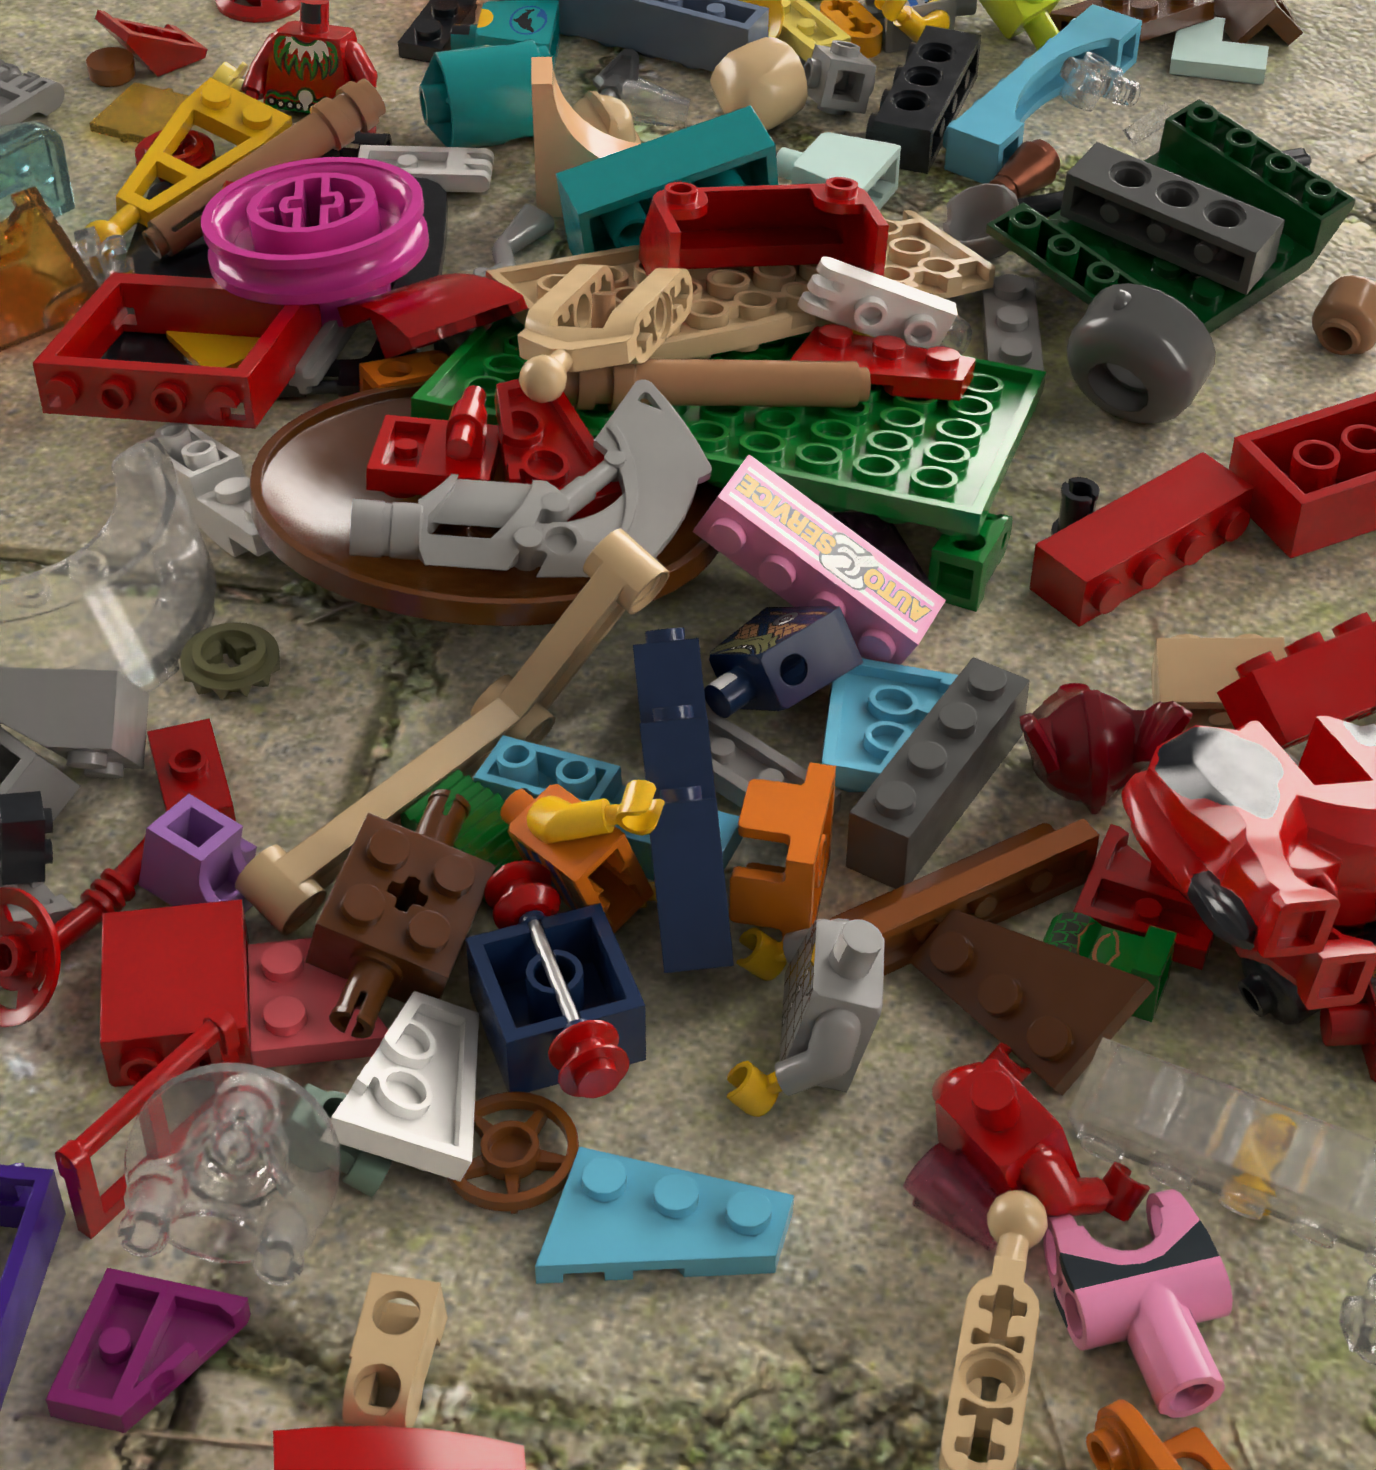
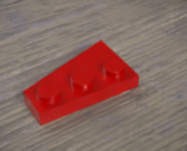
[790,324,976,401]
[495,379,622,522]

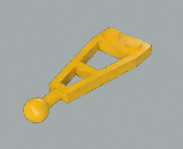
[80,77,292,262]

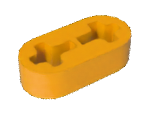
[820,0,883,58]

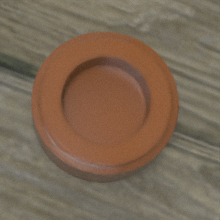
[86,47,136,87]

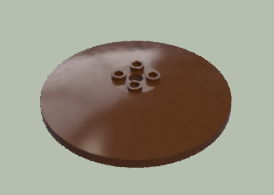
[250,381,724,626]

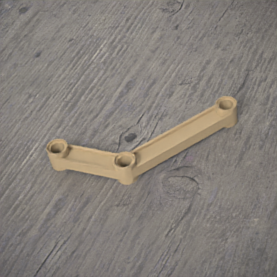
[235,528,670,935]

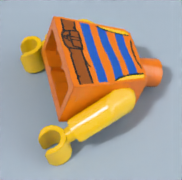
[500,780,665,933]

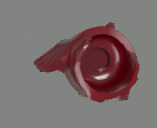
[1019,683,1193,815]

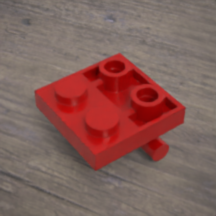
[366,385,501,498]

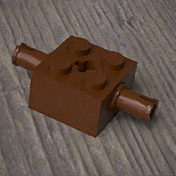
[305,789,496,1038]

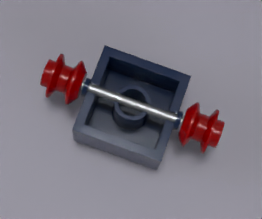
[466,861,646,1098]

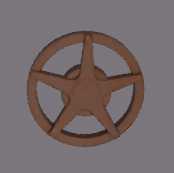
[446,1092,579,1214]

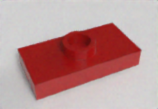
[147,718,236,821]

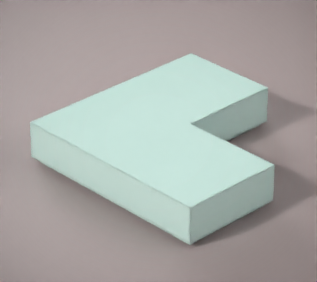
[1169,17,1269,85]

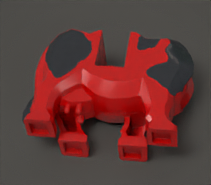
[1121,716,1376,1010]

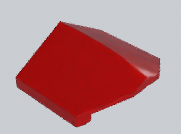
[95,10,208,77]

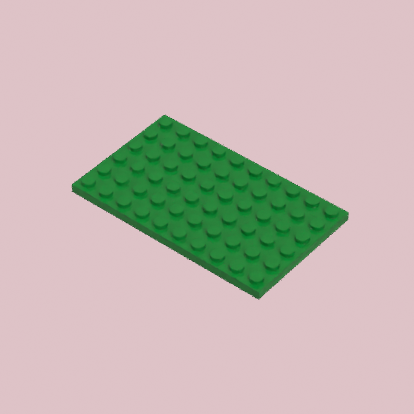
[411,315,1046,536]

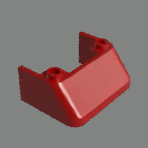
[639,177,889,277]

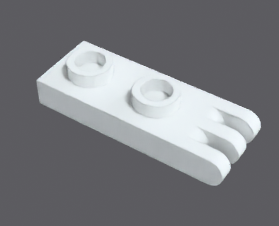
[358,145,494,193]
[798,256,957,349]

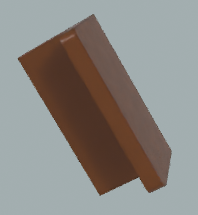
[1214,0,1303,45]

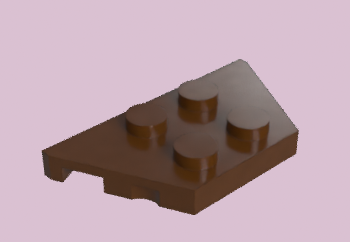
[1049,0,1214,42]

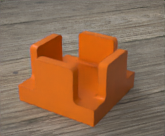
[729,762,836,941]

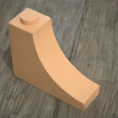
[531,57,640,217]

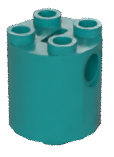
[419,39,550,148]

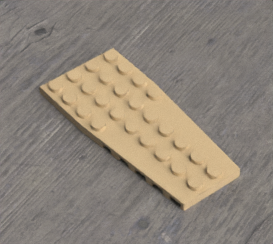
[486,210,996,359]

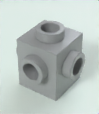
[804,40,877,115]

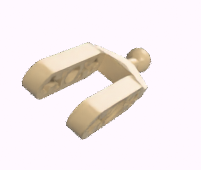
[517,264,693,403]
[939,1190,1048,1470]

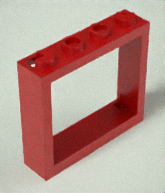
[32,272,322,429]

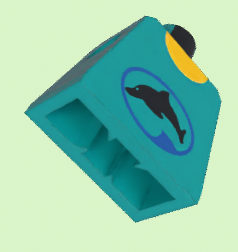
[450,0,560,70]

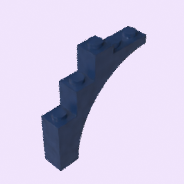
[633,627,734,973]

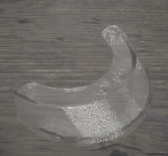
[0,438,217,726]

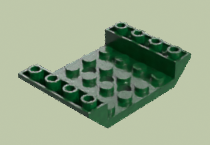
[986,99,1356,334]

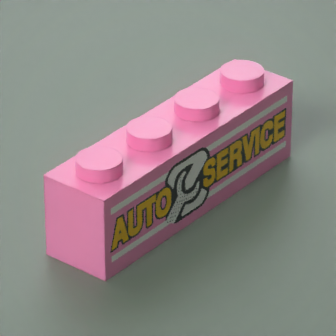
[692,455,946,665]

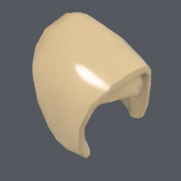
[710,37,808,131]

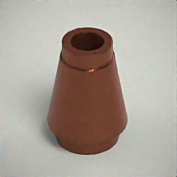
[989,139,1060,199]

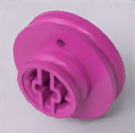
[201,157,429,327]

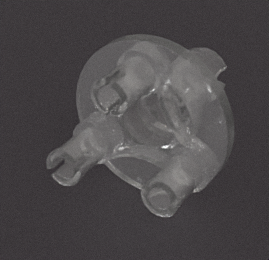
[117,1063,341,1286]

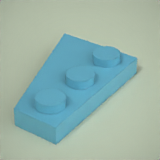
[820,658,958,792]
[535,1147,794,1284]

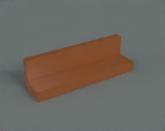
[830,818,1100,976]

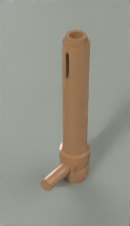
[142,79,386,258]
[563,292,871,411]

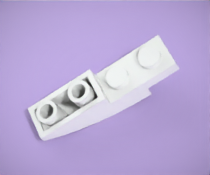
[136,423,271,557]

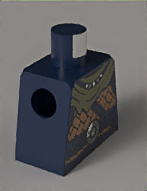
[704,606,863,718]

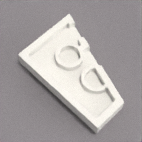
[321,991,479,1182]

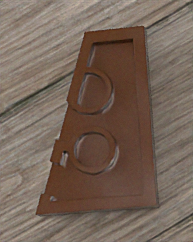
[908,909,1155,1096]

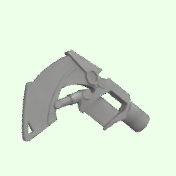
[349,380,712,577]

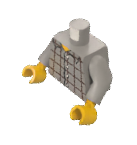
[726,918,885,1117]

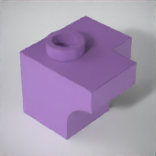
[139,794,257,913]

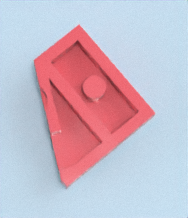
[248,938,388,1069]

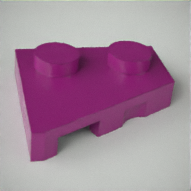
[45,1268,251,1433]

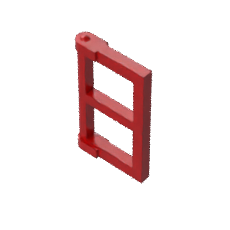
[55,1007,246,1239]

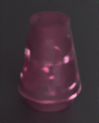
[903,1142,999,1251]

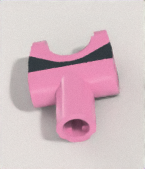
[1043,1189,1233,1418]

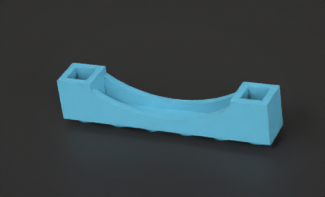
[943,4,1142,184]

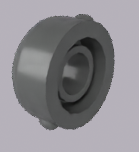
[1067,283,1216,424]

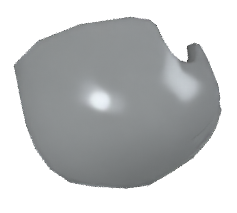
[943,183,1019,261]

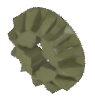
[180,622,280,701]

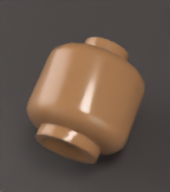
[1312,275,1376,355]

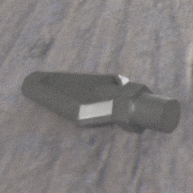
[593,49,639,100]

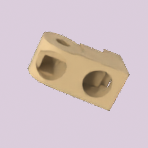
[342,1272,448,1428]

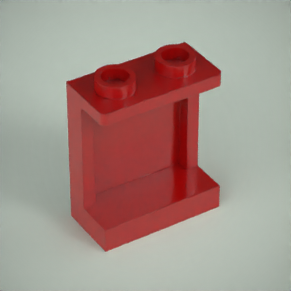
[100,899,253,1087]

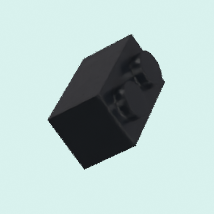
[0,791,53,885]

